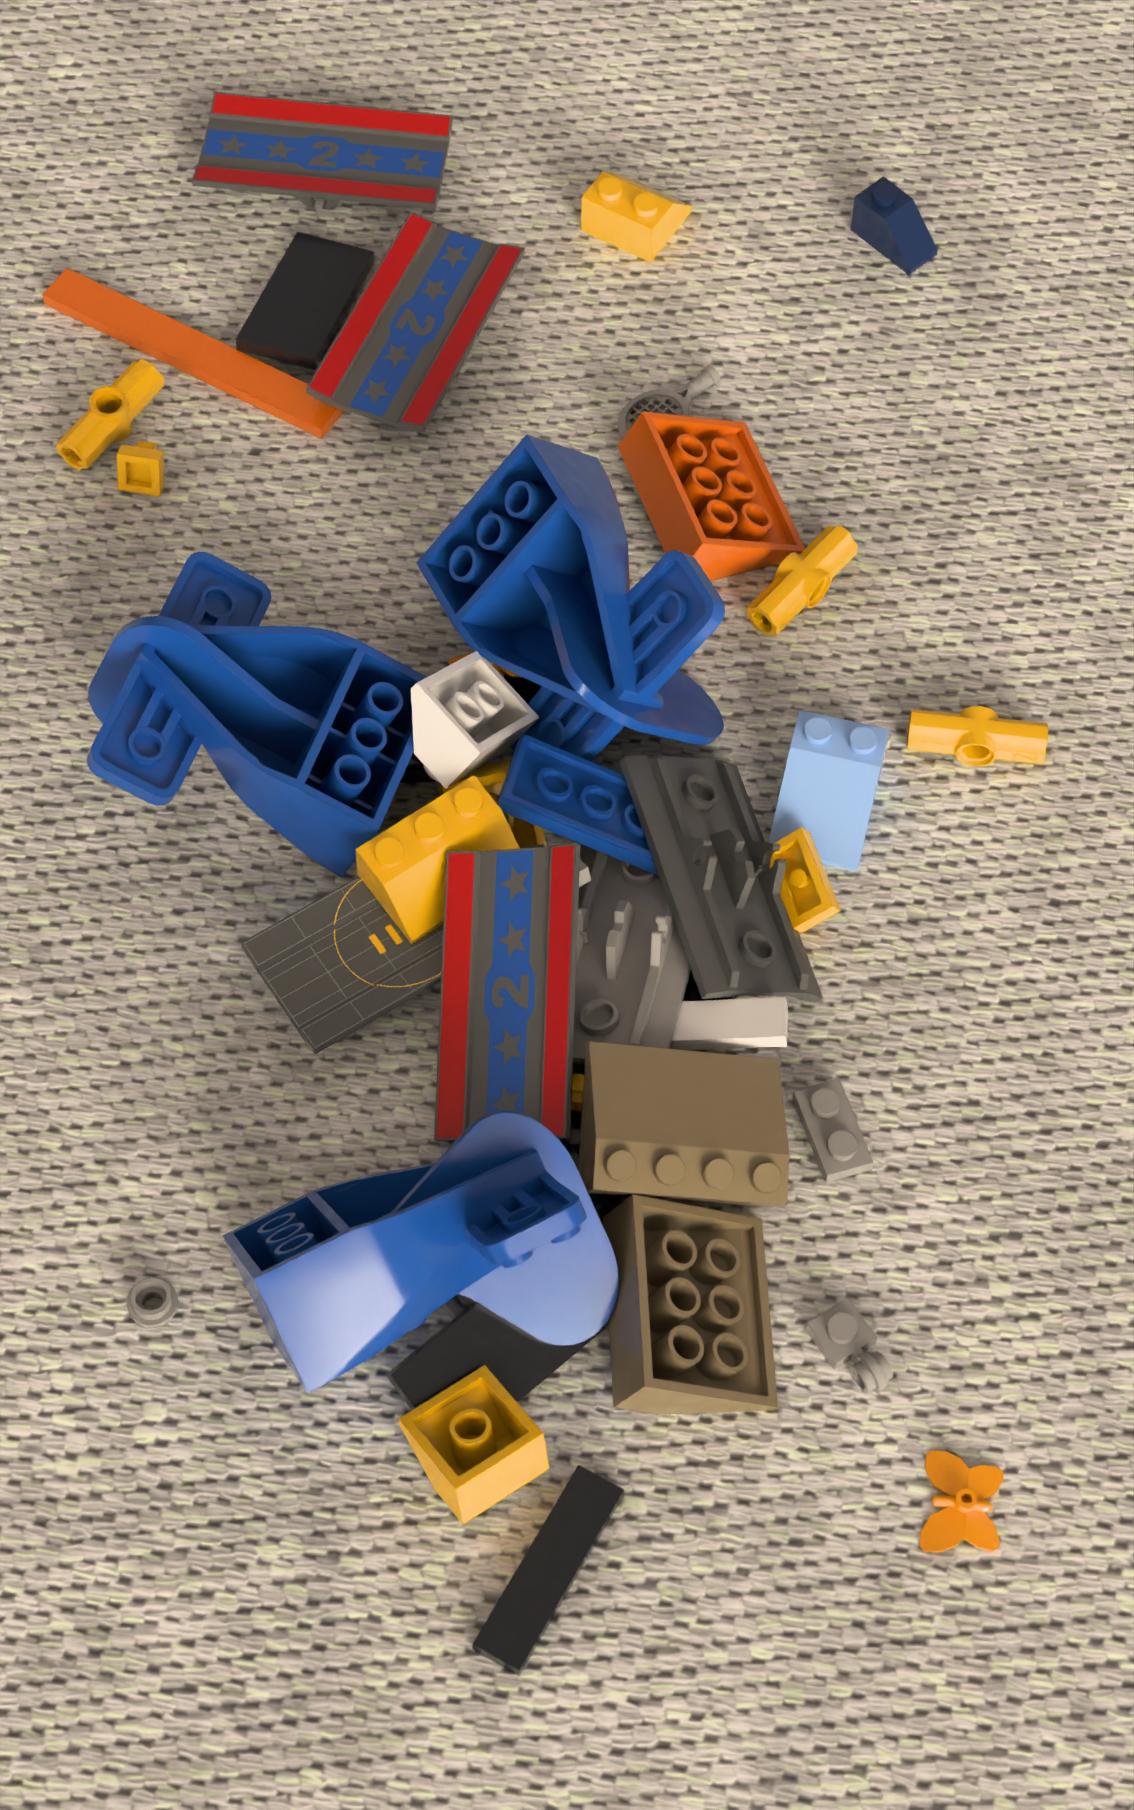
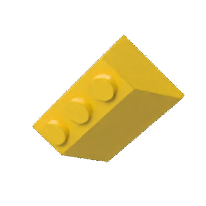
[356,775,520,945]

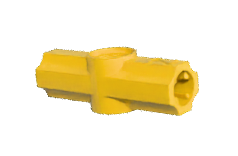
[56,358,165,471]
[746,525,858,636]
[907,706,1048,766]

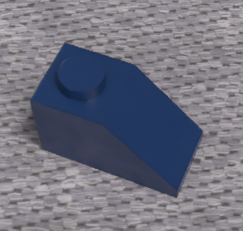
[850,176,938,275]

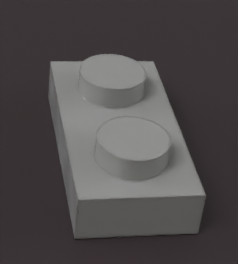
[792,1078,873,1183]

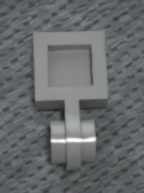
[805,1298,893,1394]

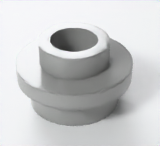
[127,1277,178,1328]

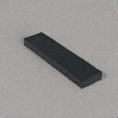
[473,1465,624,1676]

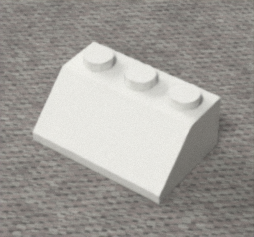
[411,651,539,789]

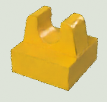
[117,441,164,497]

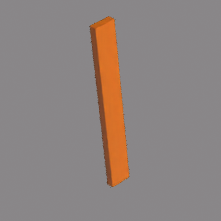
[42,268,345,439]

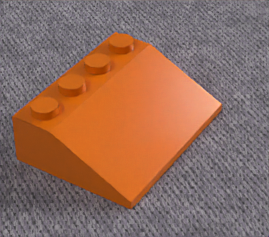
[617,411,805,581]

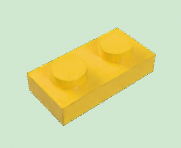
[770,827,841,933]

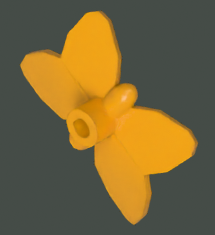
[920,1450,1003,1552]

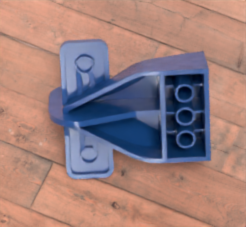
[416,435,725,762]
[86,552,427,878]
[222,1111,619,1393]

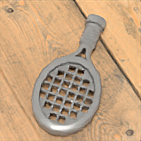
[618,365,720,440]

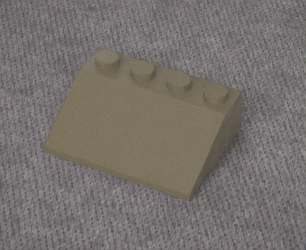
[578,1041,790,1207]
[603,1194,778,1414]

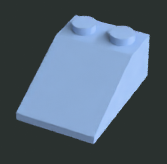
[768,710,890,871]

